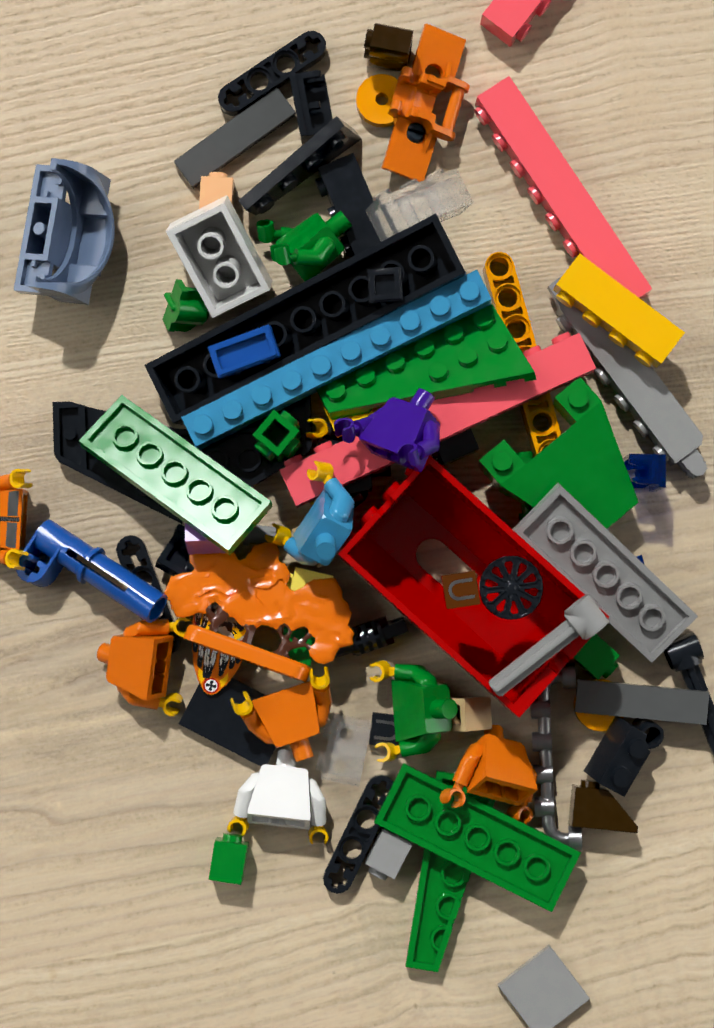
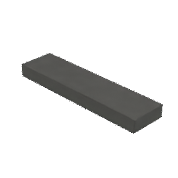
[174,87,296,189]
[574,679,710,725]

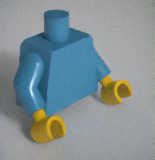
[265,461,354,566]

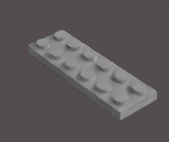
[512,483,698,663]

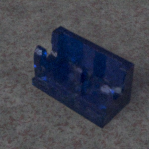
[623,454,666,492]

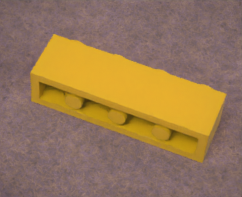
[553,253,685,368]

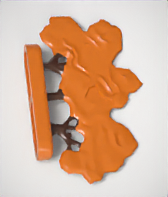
[164,542,354,683]

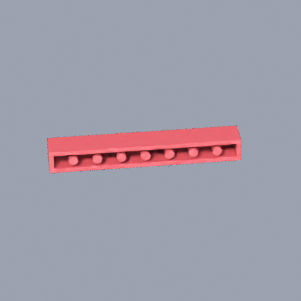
[474,76,652,299]

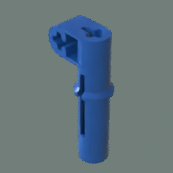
[16,520,168,623]

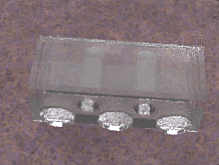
[365,168,474,242]

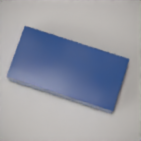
[208,324,281,379]

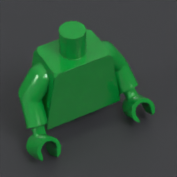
[256,210,352,281]

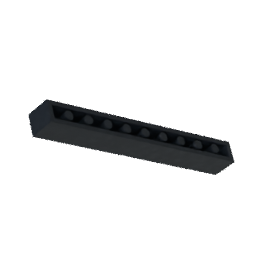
[314,153,479,467]

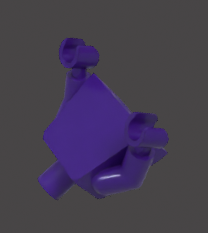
[334,388,440,473]

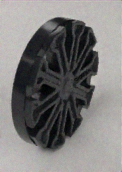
[479,556,543,620]

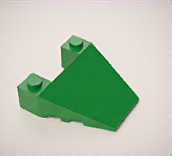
[478,377,639,529]

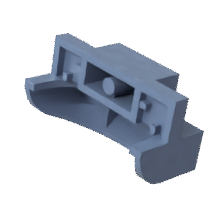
[14,158,115,305]

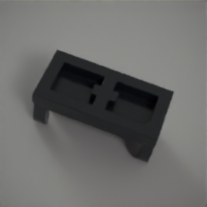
[289,70,333,144]

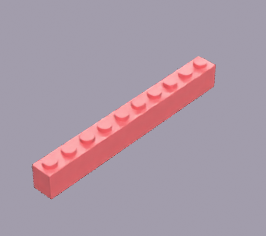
[279,332,596,508]

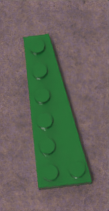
[405,770,495,972]

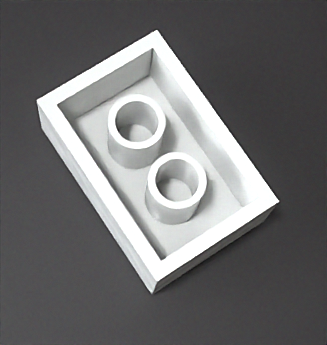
[166,195,272,318]

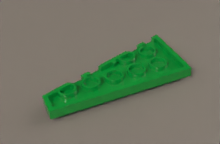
[317,304,537,420]

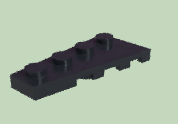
[238,116,361,215]

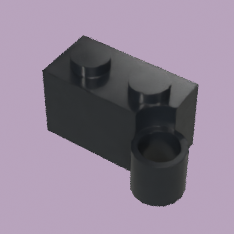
[584,716,664,797]

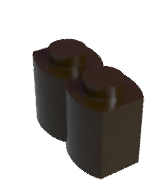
[364,23,414,72]

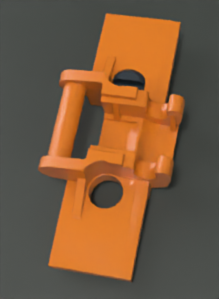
[381,24,470,184]

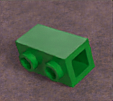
[253,410,302,462]

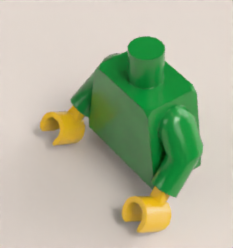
[369,660,458,762]

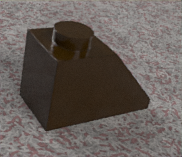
[568,779,638,833]

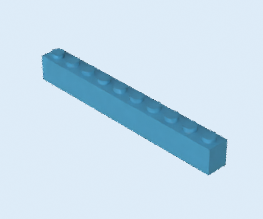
[181,270,492,450]

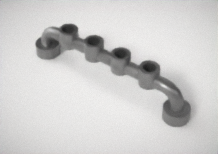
[531,662,583,852]

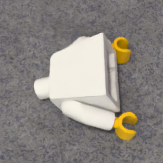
[227,749,329,845]

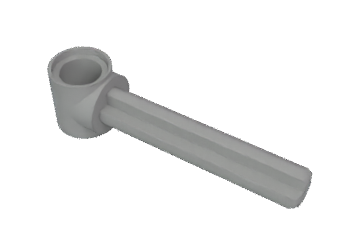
[488,594,609,696]

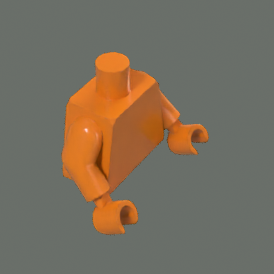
[440,725,538,824]

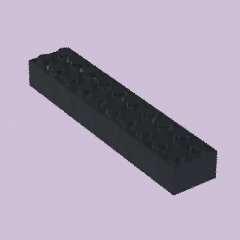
[145,213,467,425]

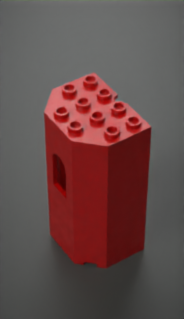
[338,456,609,718]

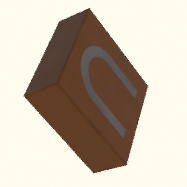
[441,570,481,609]

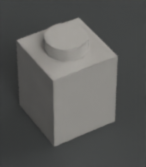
[365,827,413,880]

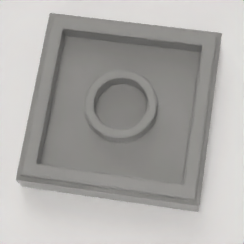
[498,945,590,1028]

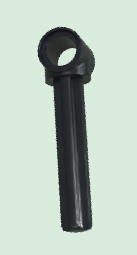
[663,632,714,757]

